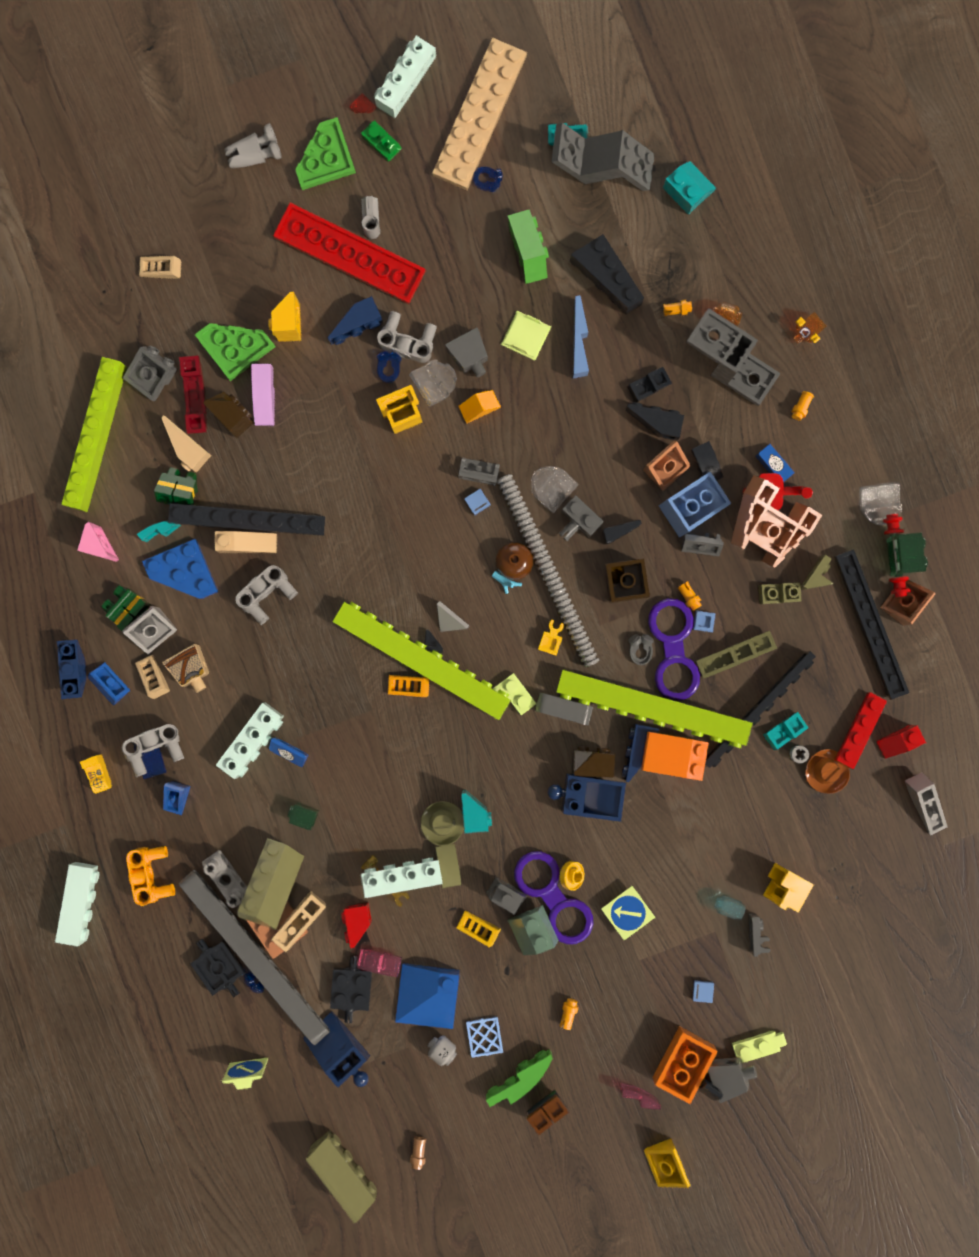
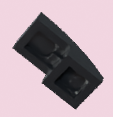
[627,367,672,403]
[691,441,724,481]
[698,1078,724,1101]

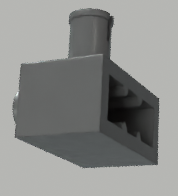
[558,495,604,542]

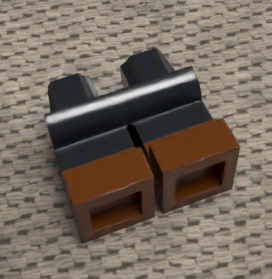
[527,1090,569,1135]

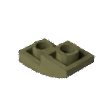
[758,583,802,604]
[435,844,461,889]

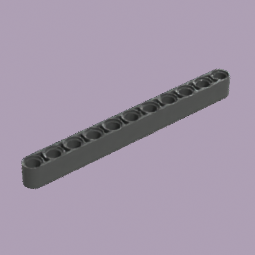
[178,869,330,1045]

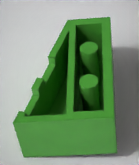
[508,210,549,284]

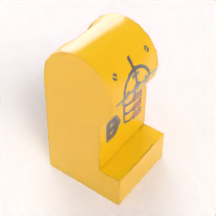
[80,754,112,794]

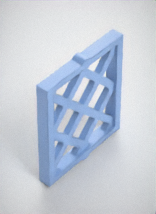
[466,1017,503,1057]

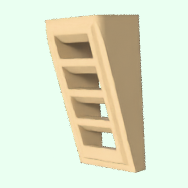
[139,256,181,278]
[135,655,170,699]

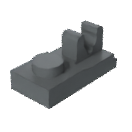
[681,533,723,556]
[748,914,770,957]

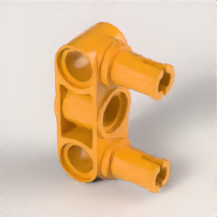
[126,846,175,906]

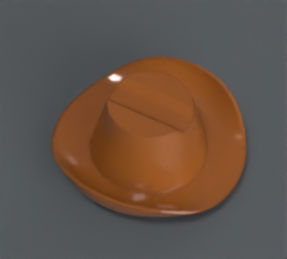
[805,749,850,794]

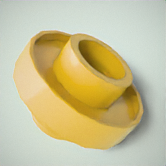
[560,861,584,890]

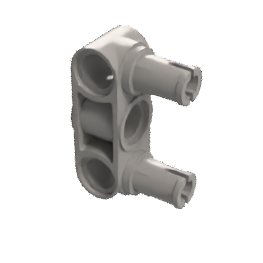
[377,311,437,363]
[236,565,298,625]
[121,724,184,777]
[202,850,247,907]

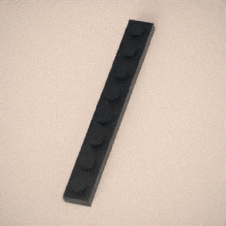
[168,504,325,536]
[834,549,910,700]
[705,651,816,768]

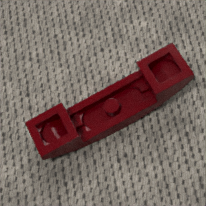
[179,356,207,434]

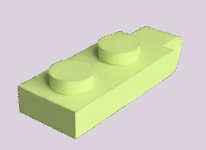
[732,1031,787,1063]

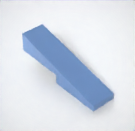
[573,295,589,379]

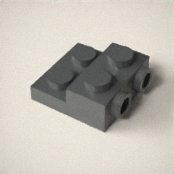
[123,346,177,401]

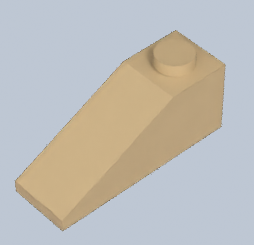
[162,415,211,473]
[215,531,277,553]
[271,891,326,952]

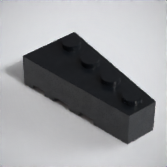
[570,234,644,315]

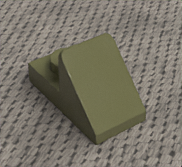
[800,555,833,590]

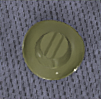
[421,801,464,846]

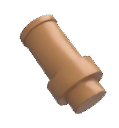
[410,1137,426,1170]

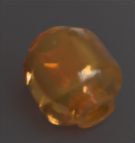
[714,302,742,327]

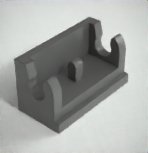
[458,458,500,486]

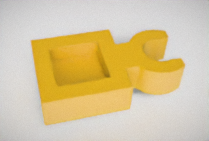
[538,620,564,656]

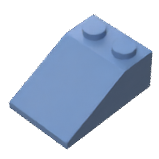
[659,472,731,537]

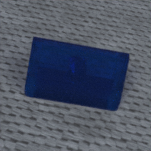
[133,743,167,779]

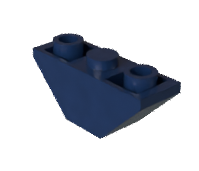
[57,640,87,699]

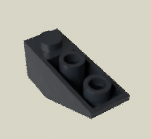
[625,402,684,441]

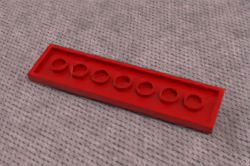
[273,203,426,304]

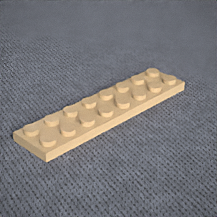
[432,38,527,190]

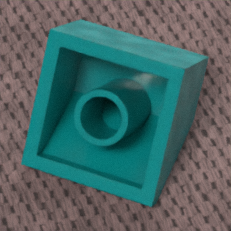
[663,161,716,215]
[462,790,492,833]

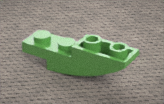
[486,1049,552,1107]

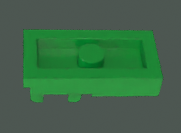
[361,120,402,162]

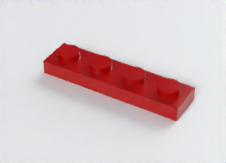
[835,692,887,769]

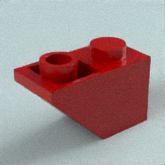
[341,902,372,948]

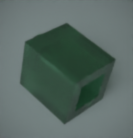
[287,803,319,831]

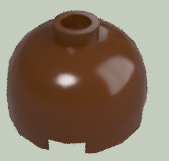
[496,543,533,580]

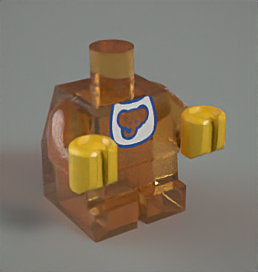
[793,312,827,344]

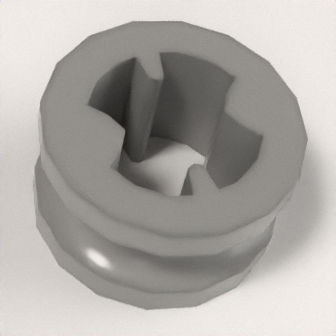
[789,745,809,763]

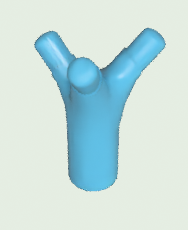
[492,571,522,594]

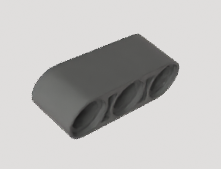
[535,693,593,726]

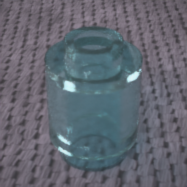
[715,895,746,920]

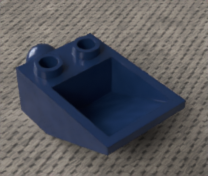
[548,773,626,822]
[303,1011,370,1088]

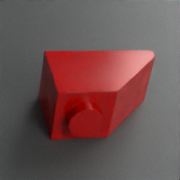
[876,725,926,759]

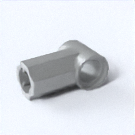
[361,196,380,239]

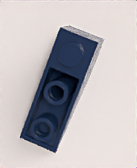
[328,296,383,345]
[622,724,659,782]

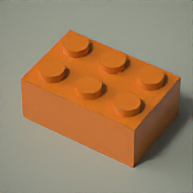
[652,1026,718,1104]

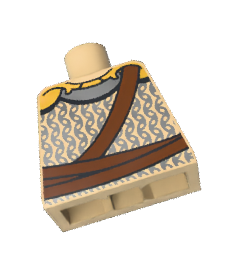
[163,644,209,693]

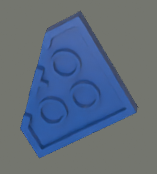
[142,539,218,599]

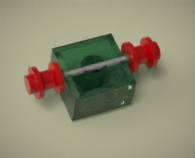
[883,514,928,597]

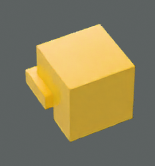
[376,385,422,434]
[763,863,813,912]

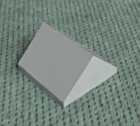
[122,606,177,654]

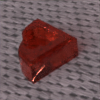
[349,93,376,113]

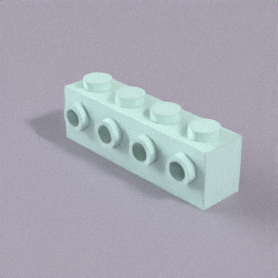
[374,36,436,118]
[216,703,284,779]
[360,858,443,898]
[55,862,99,946]

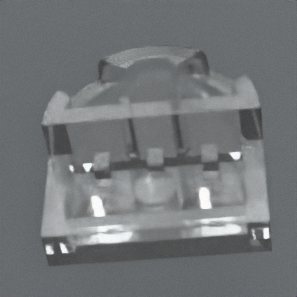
[409,360,457,407]
[531,466,579,513]
[859,482,903,525]

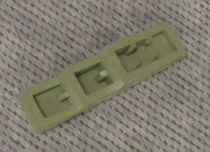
[696,630,777,678]

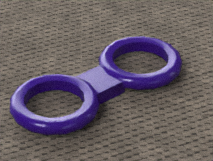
[648,598,700,701]
[514,851,593,944]

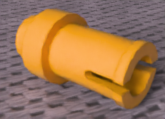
[663,300,692,317]
[791,391,814,421]
[678,582,702,611]
[559,998,579,1030]

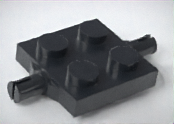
[191,938,246,998]
[330,955,372,1023]

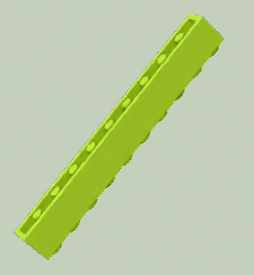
[333,602,511,720]
[557,670,752,748]

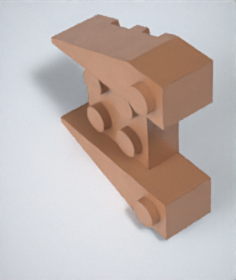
[731,476,822,568]

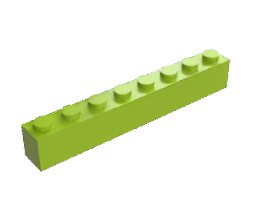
[61,357,127,512]

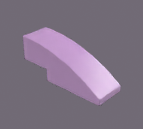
[252,364,275,426]

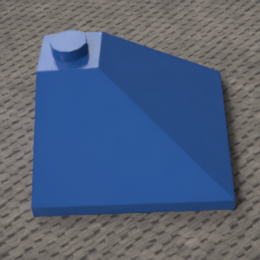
[395,963,460,1029]

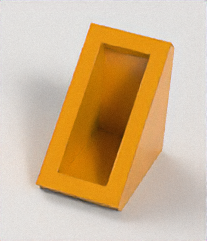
[458,390,501,424]

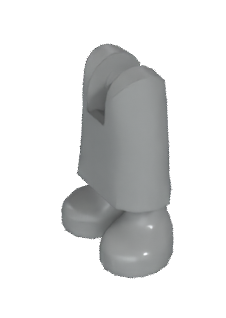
[224,123,282,168]

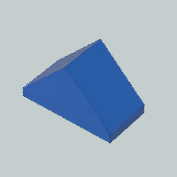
[163,781,191,815]

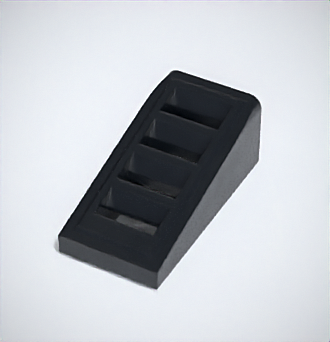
[602,520,642,545]

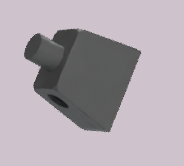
[445,328,488,378]
[486,877,527,914]
[708,1058,757,1103]

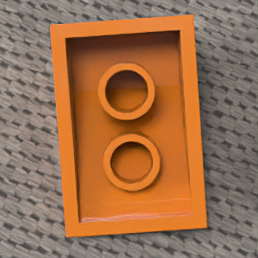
[641,732,709,781]

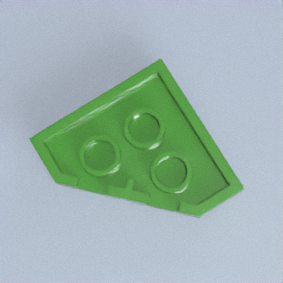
[295,117,356,190]
[195,323,275,381]

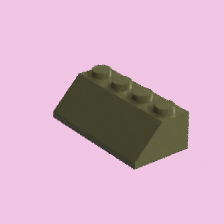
[238,838,304,930]
[306,1130,377,1224]

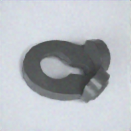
[628,634,654,665]

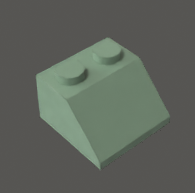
[508,905,559,955]

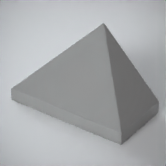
[437,601,469,632]

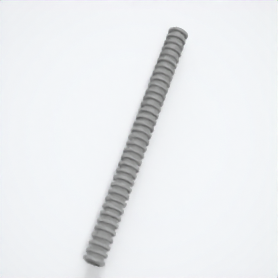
[497,474,599,668]

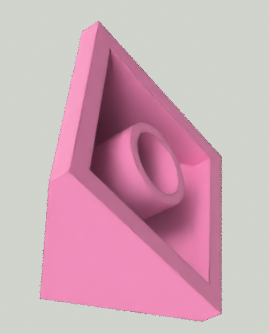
[78,522,119,562]

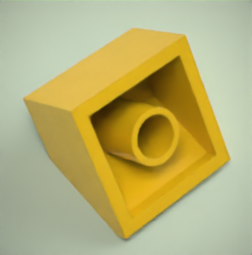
[268,292,301,342]

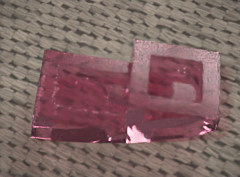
[357,948,402,977]
[621,1083,661,1110]

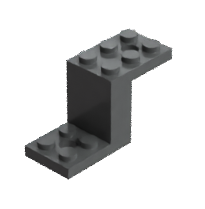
[552,123,654,191]
[686,308,780,406]

